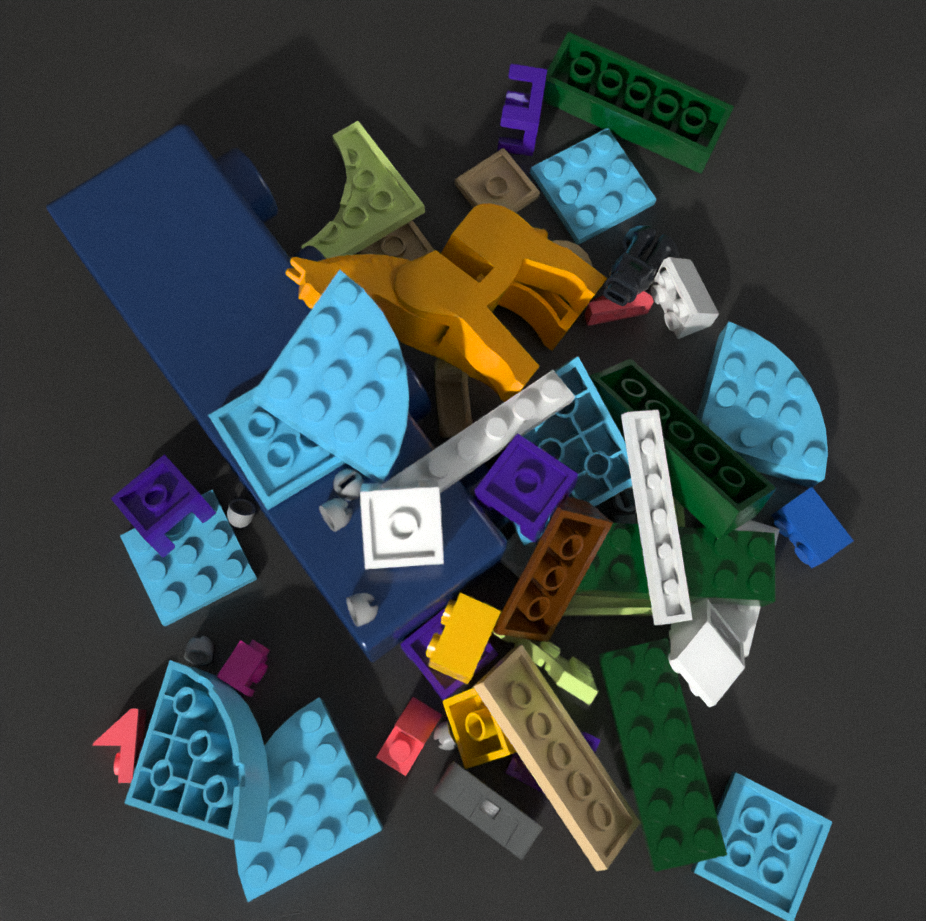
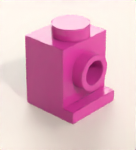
[217,640,270,697]

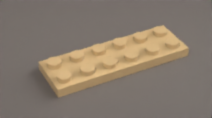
[473,644,640,871]

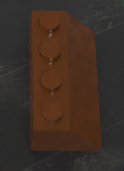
[493,497,613,642]

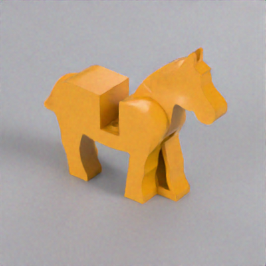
[286,203,607,402]

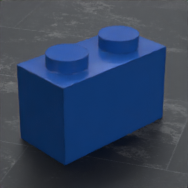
[771,487,854,569]

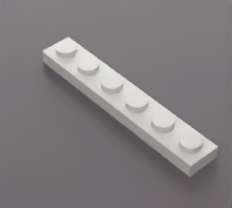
[382,370,575,494]
[621,410,693,625]

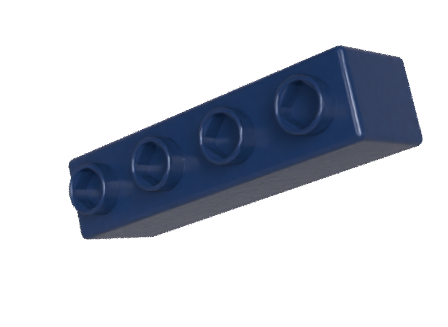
[46,124,512,662]

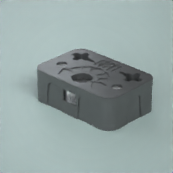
[432,760,543,859]

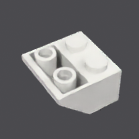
[651,257,719,339]
[668,598,745,707]

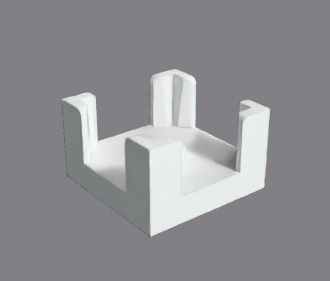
[360,479,443,569]

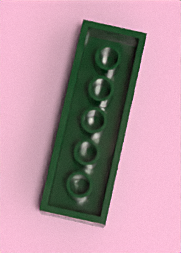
[542,32,734,174]
[590,358,777,540]
[574,523,776,607]
[598,638,727,872]

